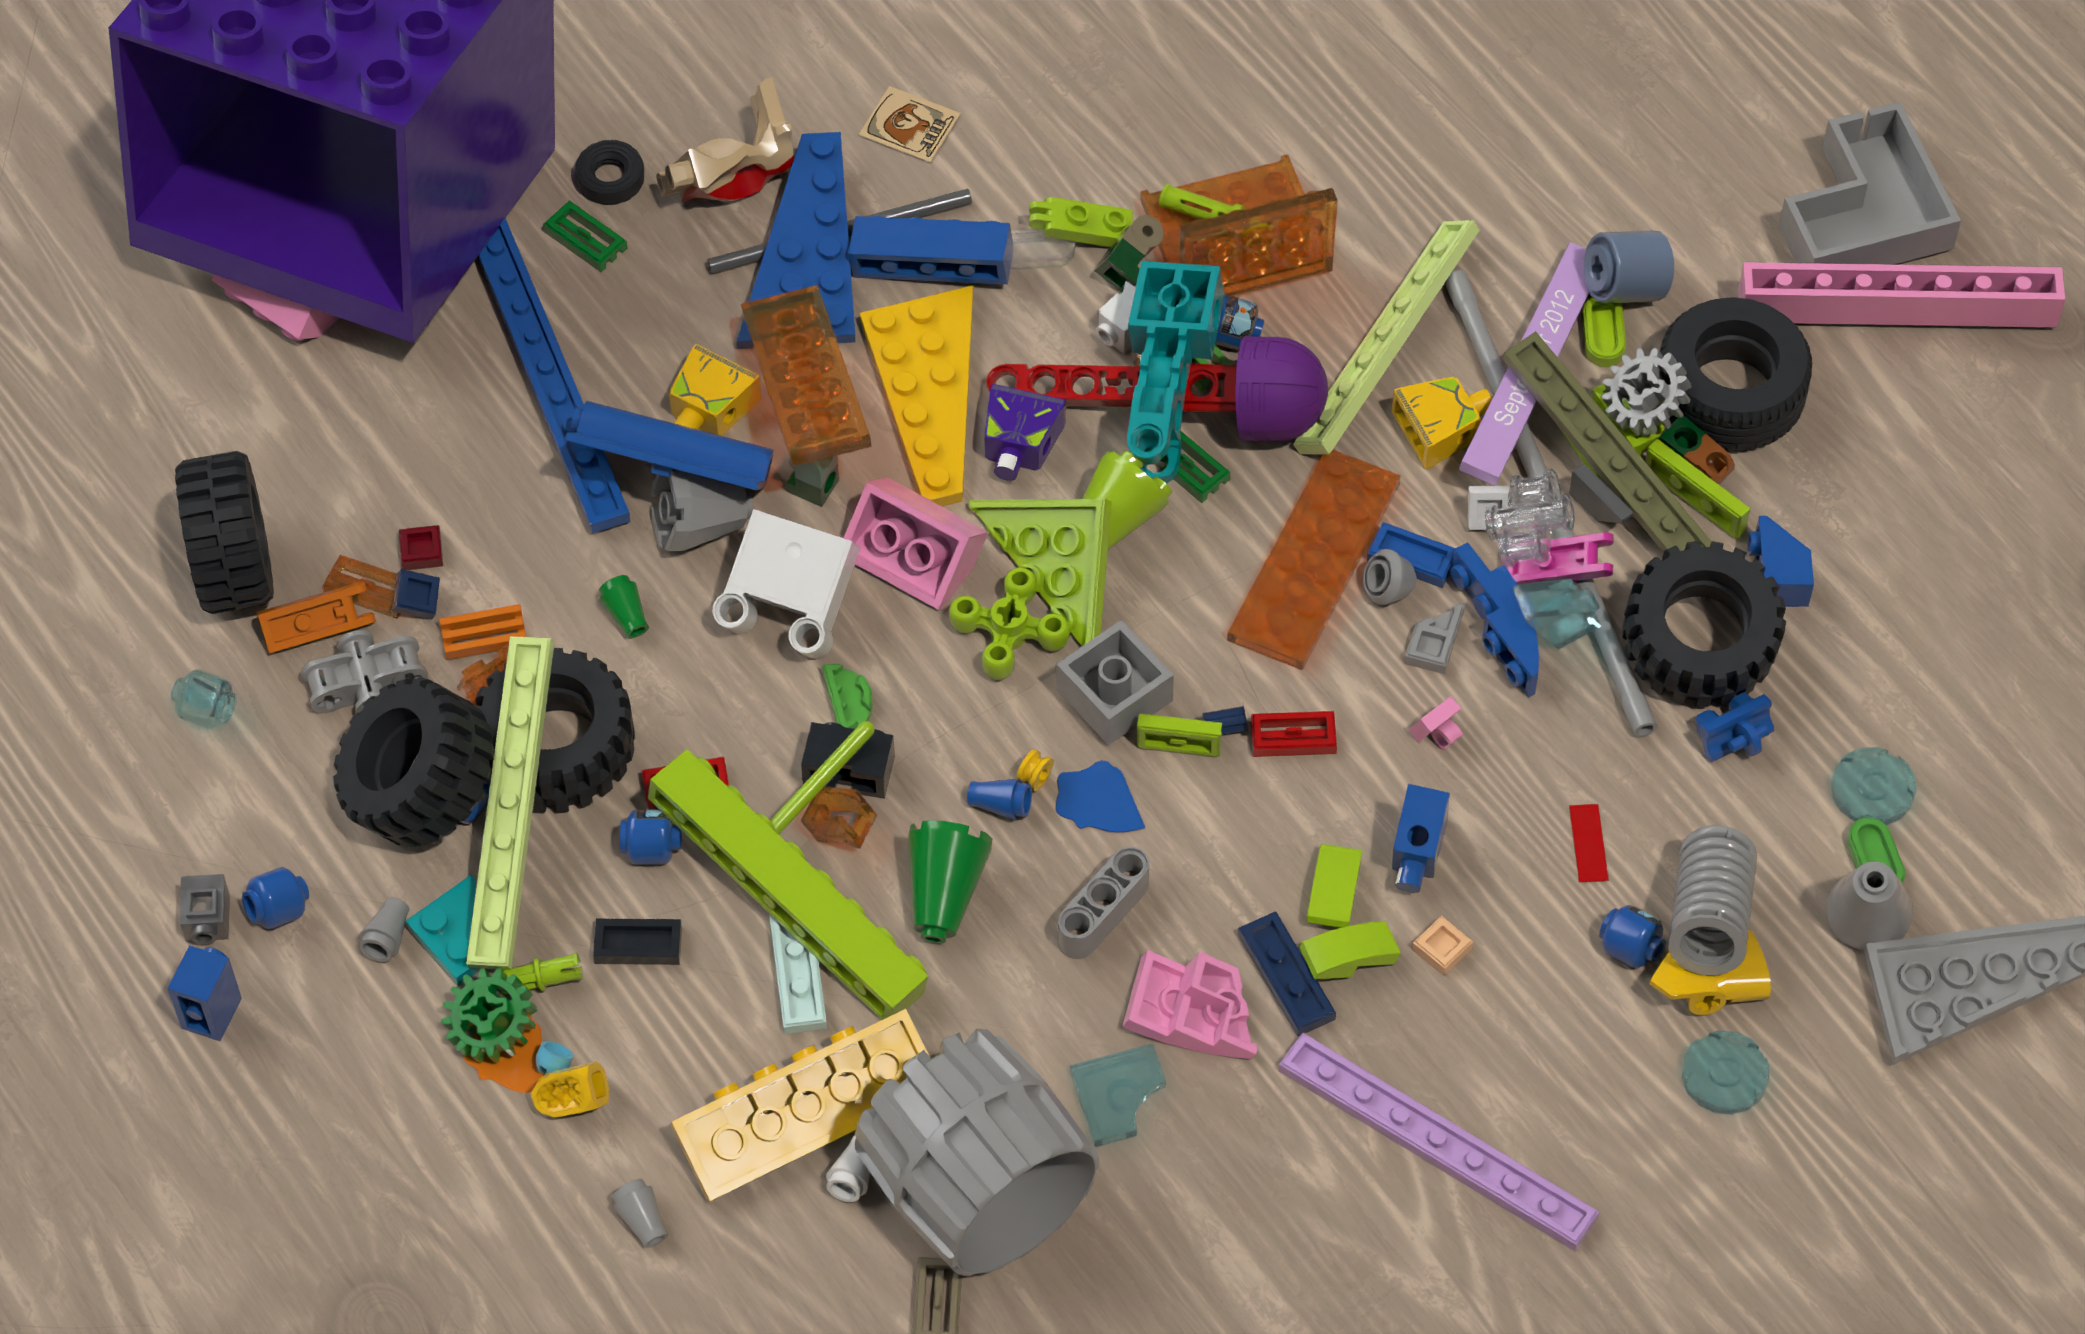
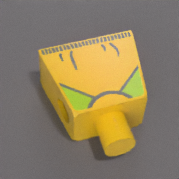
[669,344,762,436]
[1392,376,1492,470]

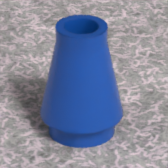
[967,778,1032,820]

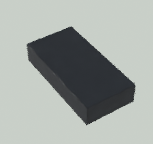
[593,918,682,965]

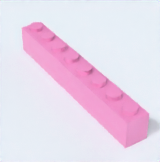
[1738,262,2065,327]

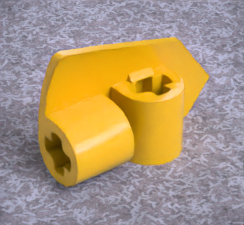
[1650,930,1771,1015]

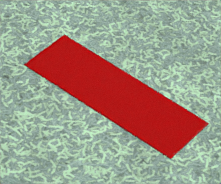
[1569,804,1609,883]

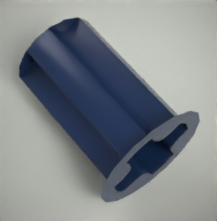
[1202,705,1249,735]

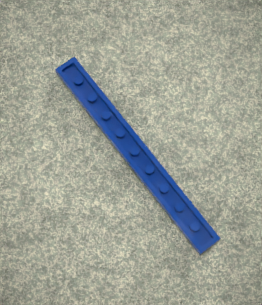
[477,218,630,534]

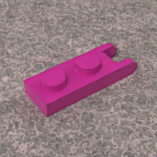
[1506,532,1614,588]

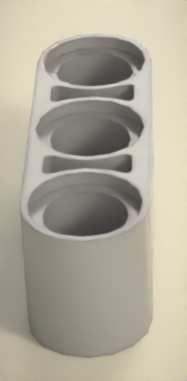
[1058,847,1149,959]

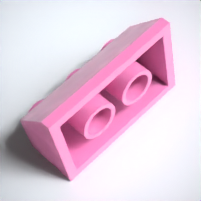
[212,275,339,341]
[844,477,988,610]

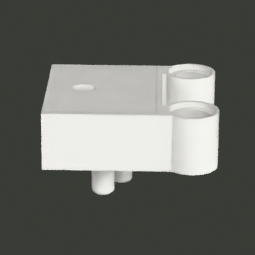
[712,509,860,659]

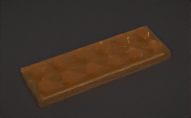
[741,285,872,466]
[1227,450,1401,670]

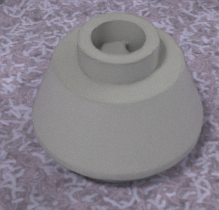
[1363,549,1416,605]

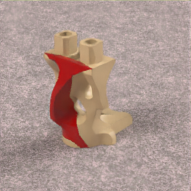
[656,77,794,202]

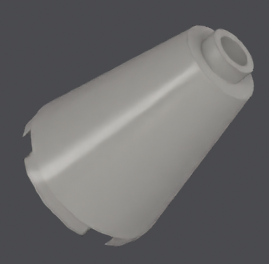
[1826,861,1913,952]

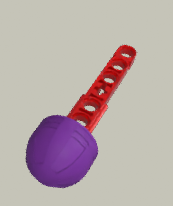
[986,336,1328,442]

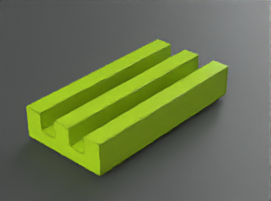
[1137,713,1222,757]

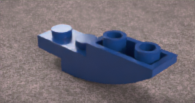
[1450,542,1539,698]

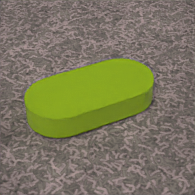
[1582,297,1626,367]

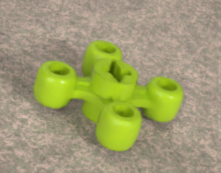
[949,567,1070,680]

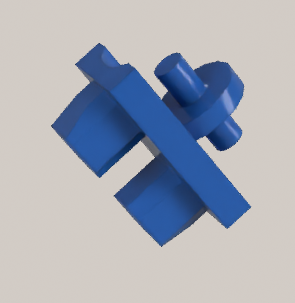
[1696,692,1774,763]

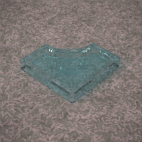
[1070,1043,1166,1147]

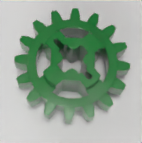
[441,968,537,1063]

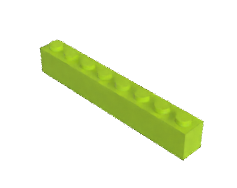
[648,749,929,1020]

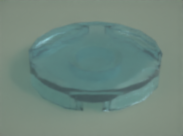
[1831,747,1917,825]
[1682,1030,1770,1115]

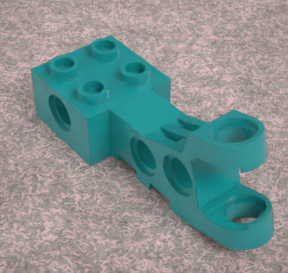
[1127,261,1225,484]

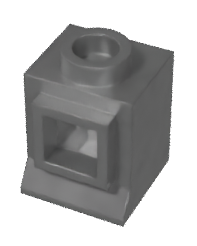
[180,874,230,944]

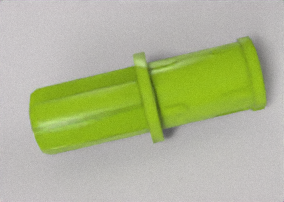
[499,952,583,995]

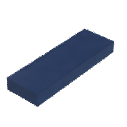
[1238,911,1336,1037]

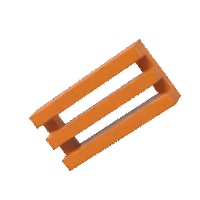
[439,604,526,660]

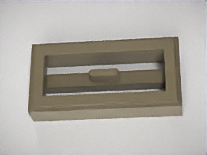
[913,1257,962,1334]

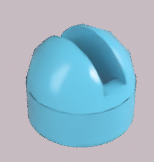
[535,1041,574,1074]

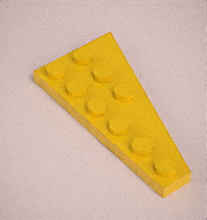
[860,285,974,506]

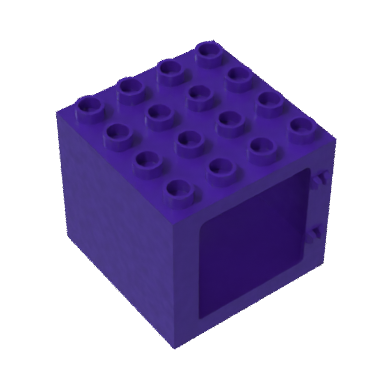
[108,0,555,343]

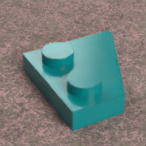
[405,875,483,986]

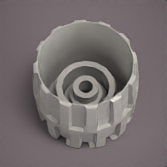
[855,1029,1099,1276]

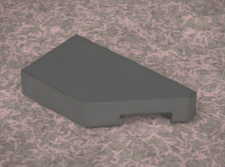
[1569,464,1633,524]

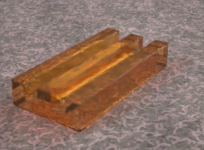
[322,555,401,619]

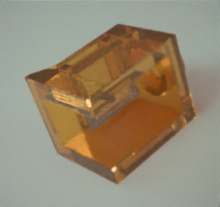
[801,788,877,849]

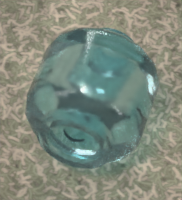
[171,669,237,729]

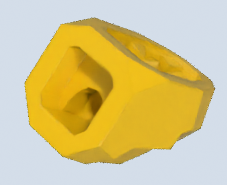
[530,1061,610,1118]

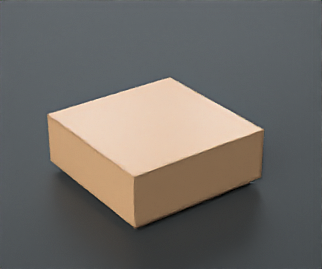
[1412,916,1473,976]

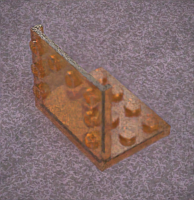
[1140,154,1338,296]

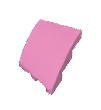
[1122,950,1257,1059]

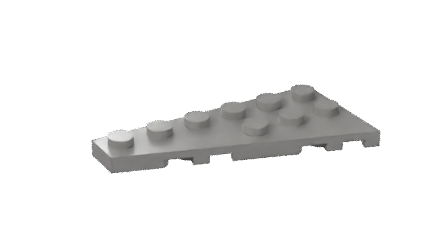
[1864,916,2085,1065]

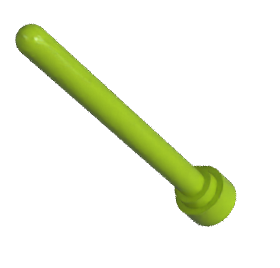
[770,721,875,835]

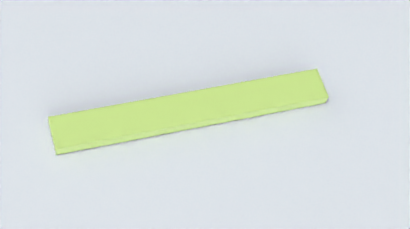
[1293,220,1480,455]
[466,636,554,970]

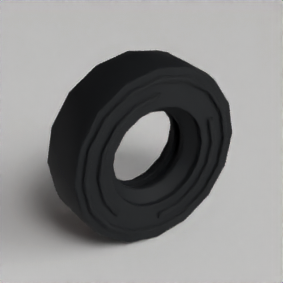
[575,140,644,205]

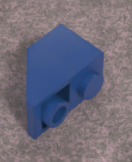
[1748,516,1814,607]

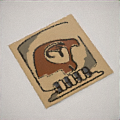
[858,86,961,163]

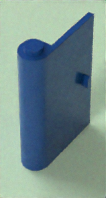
[565,401,774,490]

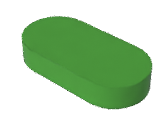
[1847,818,1905,883]

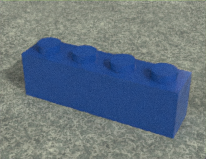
[848,216,1014,285]

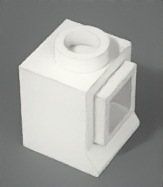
[1095,281,1136,354]

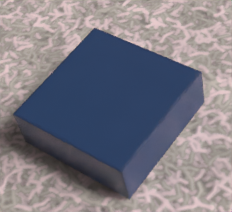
[392,569,440,620]

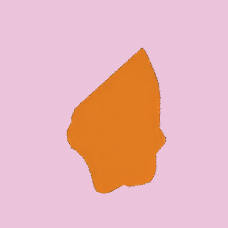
[463,1015,545,1093]

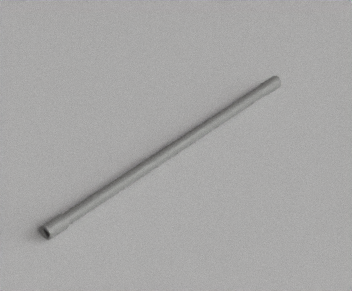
[1445,270,1658,737]

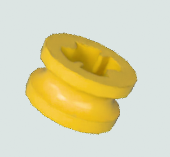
[1016,749,1054,792]

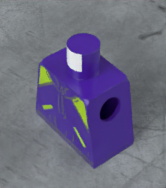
[984,384,1066,481]

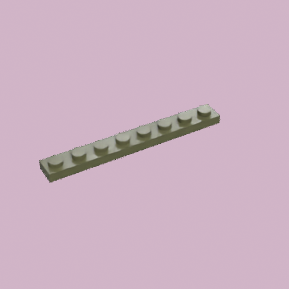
[1503,331,1711,601]

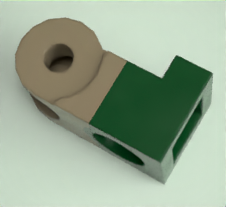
[1095,215,1164,293]

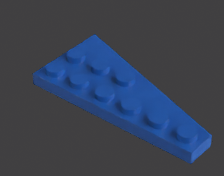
[737,132,855,349]

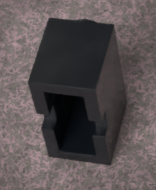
[801,722,895,799]

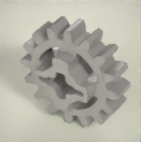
[1602,348,1692,435]

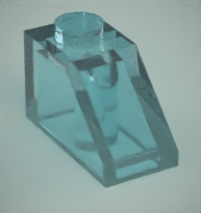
[1512,579,1601,650]

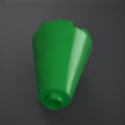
[908,820,993,943]

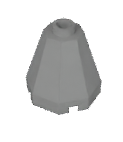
[652,468,753,551]

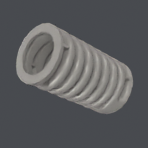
[1669,825,1757,976]

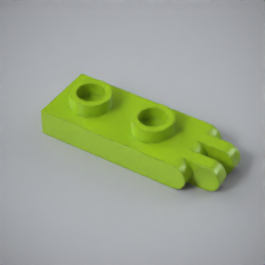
[1029,197,1133,247]

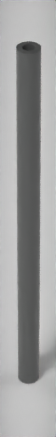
[707,188,972,274]

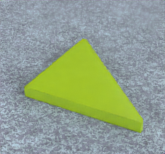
[968,499,1112,646]

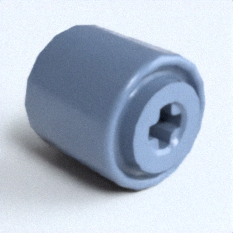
[1584,230,1674,303]

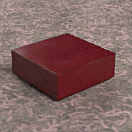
[399,525,444,570]

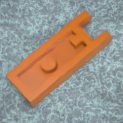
[257,581,376,654]

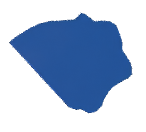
[1056,760,1145,833]

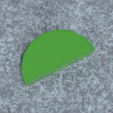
[822,664,873,729]

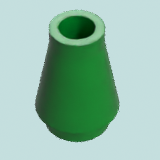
[599,575,649,639]

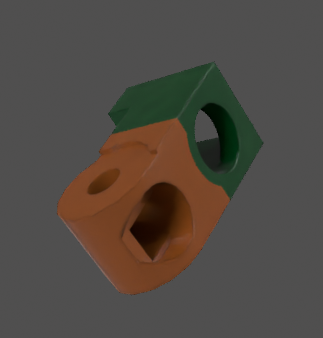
[1658,415,1735,485]

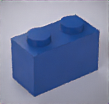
[167,945,242,1041]

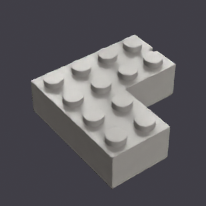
[1779,102,1961,265]

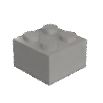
[1056,620,1174,745]

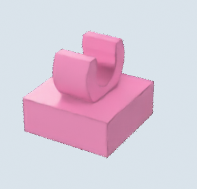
[1409,696,1463,750]

